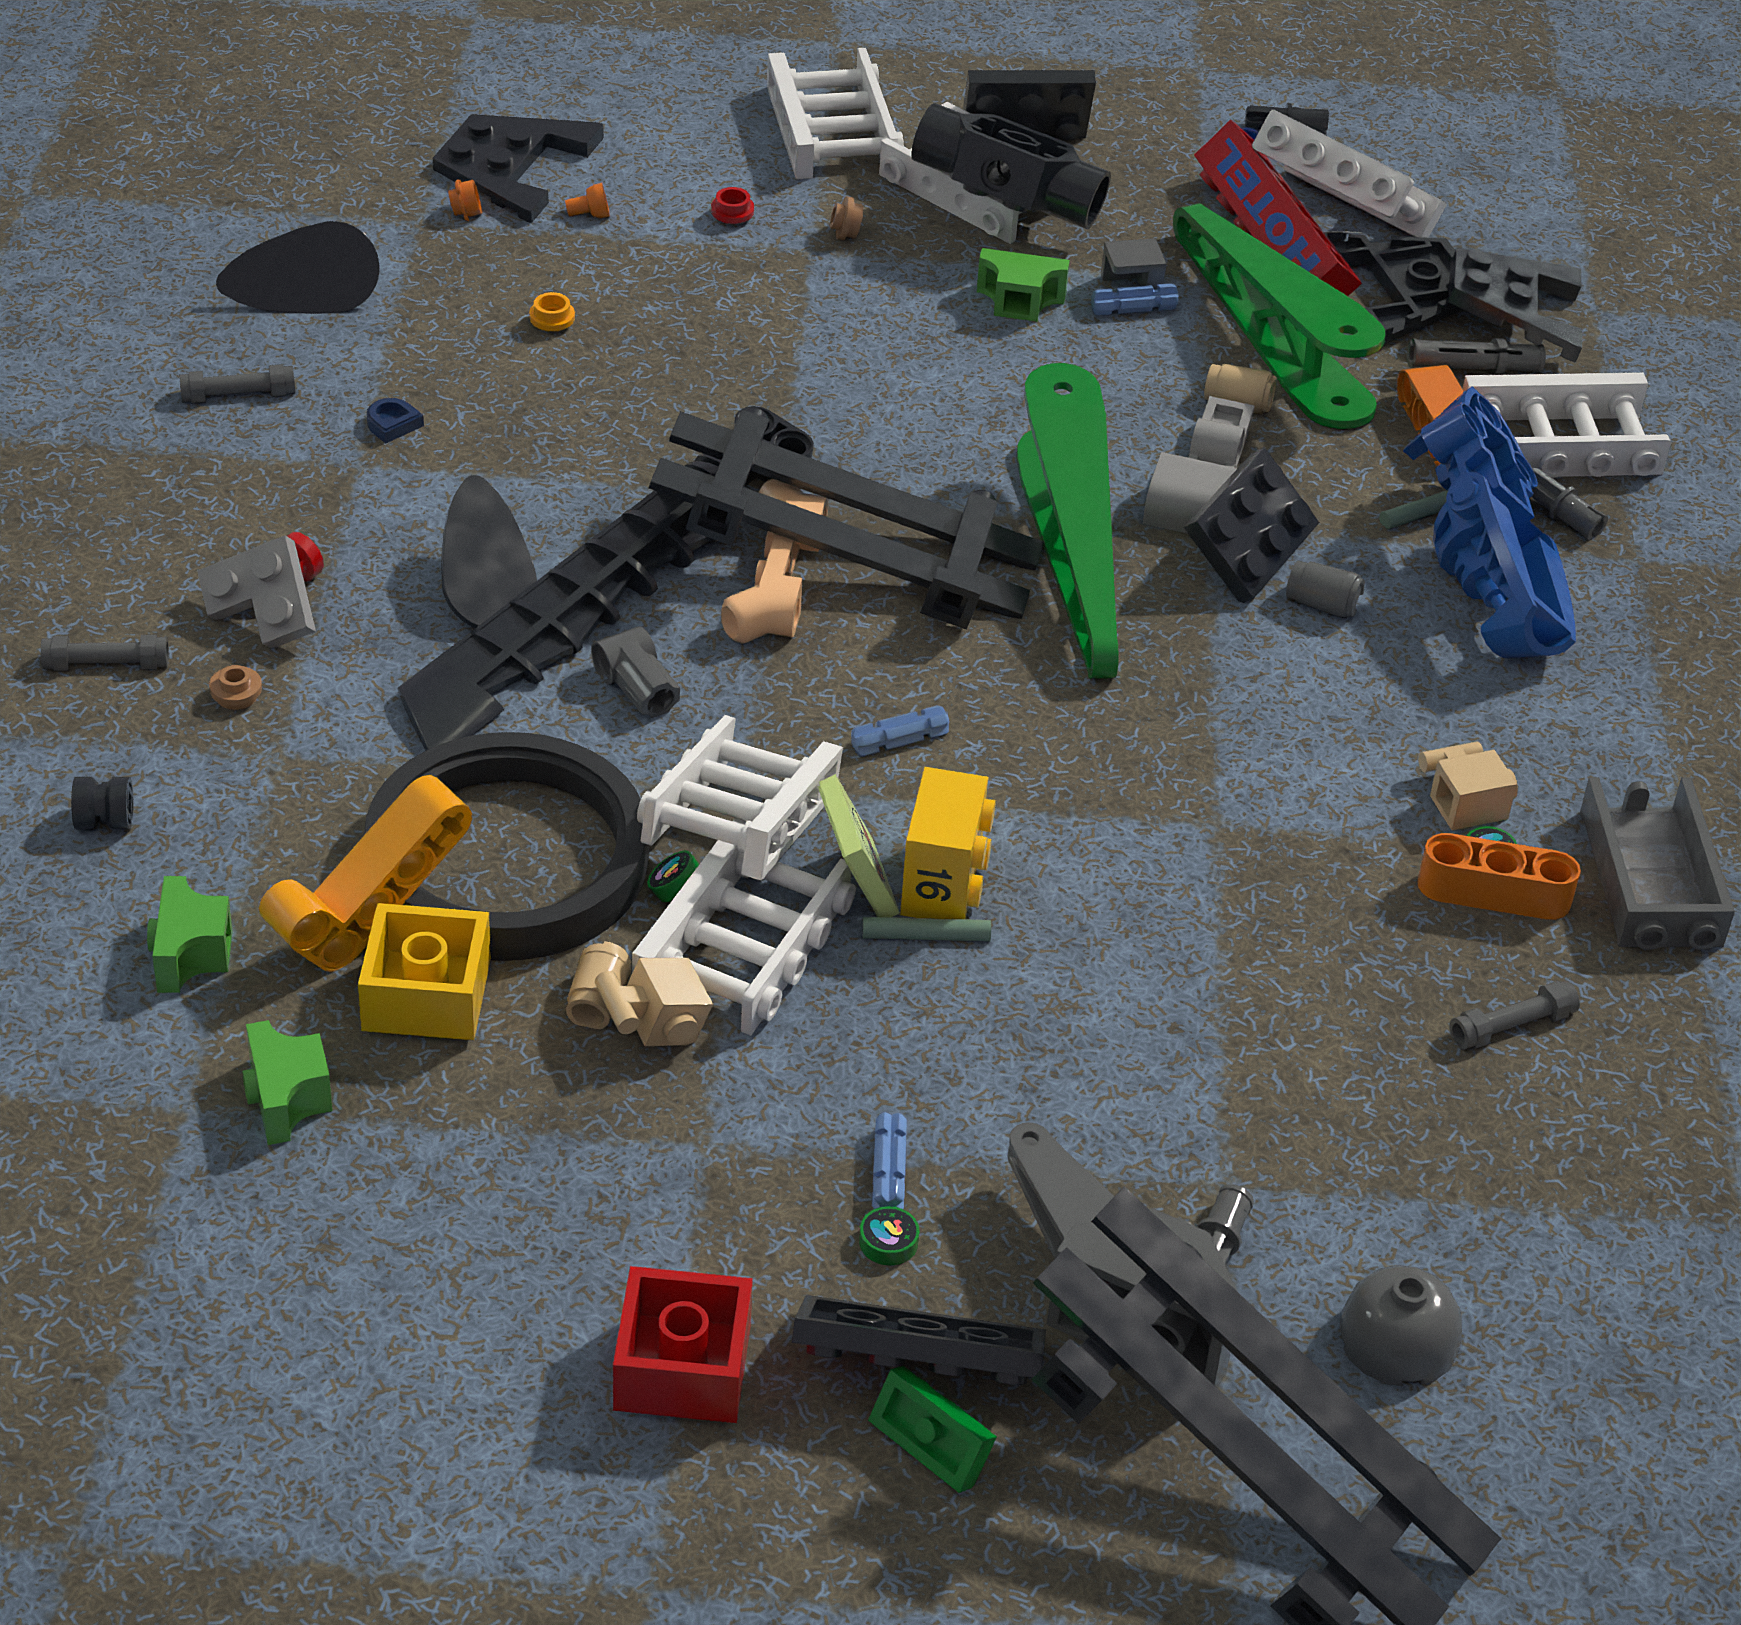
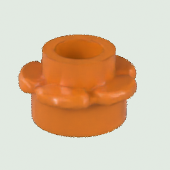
[448,179,482,221]

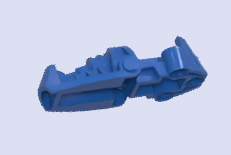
[1403,386,1576,658]

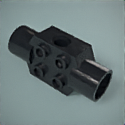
[911,103,1111,229]

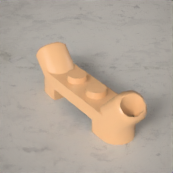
[721,479,828,644]

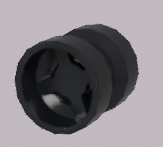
[71,777,134,830]

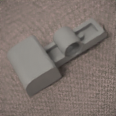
[1143,396,1255,534]

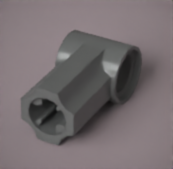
[591,626,680,718]

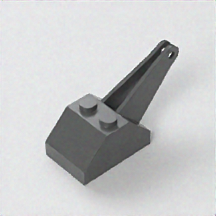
[1007,1122,1238,1388]

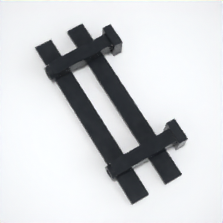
[649,407,1044,630]
[1032,1186,1502,1625]

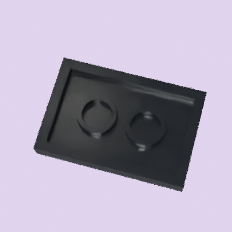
[963,70,1096,141]
[1184,447,1320,603]

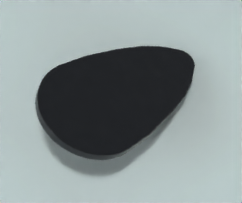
[216,221,380,314]
[441,475,537,628]

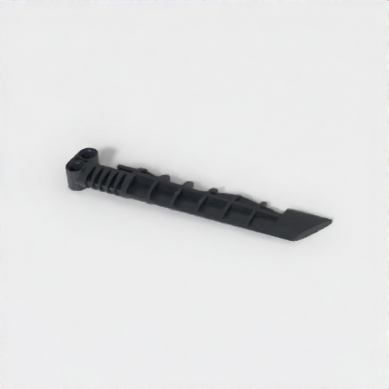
[397,406,814,751]

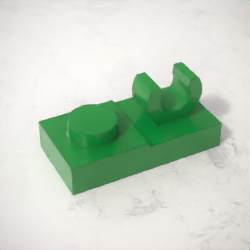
[868,1366,997,1493]

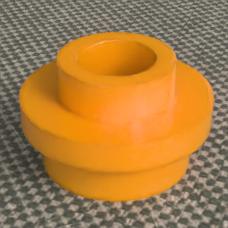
[529,292,575,331]

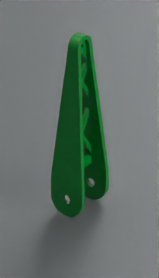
[1173,203,1386,429]
[1016,363,1119,679]

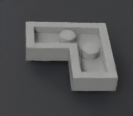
[197,535,316,648]

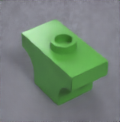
[977,248,1070,322]
[147,876,233,993]
[242,1020,332,1145]

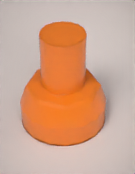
[565,183,610,218]

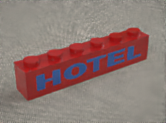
[1194,119,1362,296]

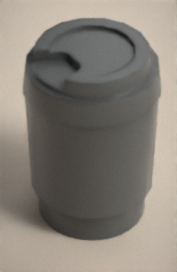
[1286,560,1365,619]

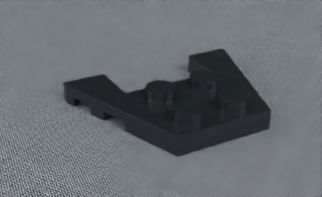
[433,114,604,223]
[1325,233,1463,344]
[1448,248,1582,363]

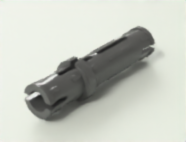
[1407,338,1546,375]

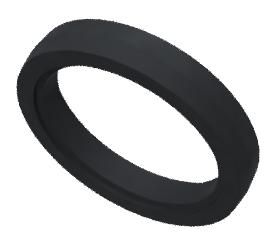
[364,732,650,961]

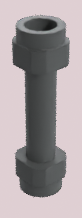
[179,364,295,404]
[41,634,169,671]
[1449,981,1580,1050]

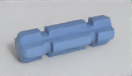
[1091,284,1178,315]
[851,705,950,757]
[872,1112,907,1209]

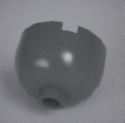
[1340,1265,1462,1386]

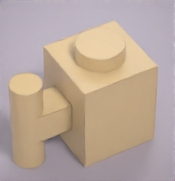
[1418,741,1518,830]
[594,958,713,1046]

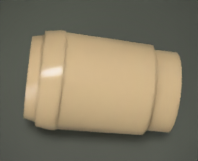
[1204,364,1277,414]
[566,941,632,1029]

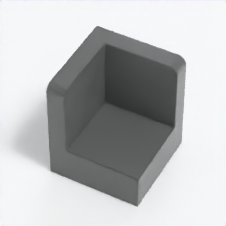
[1101,238,1166,289]

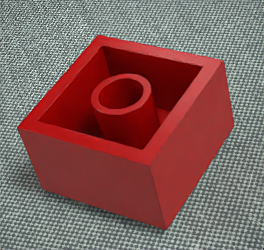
[613,1266,753,1423]

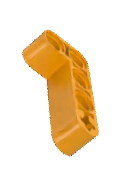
[259,775,472,972]

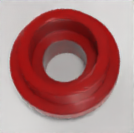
[711,187,754,224]

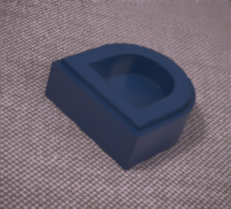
[367,398,424,444]

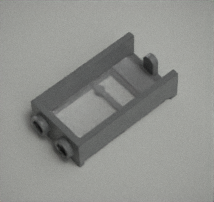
[1580,777,1735,950]

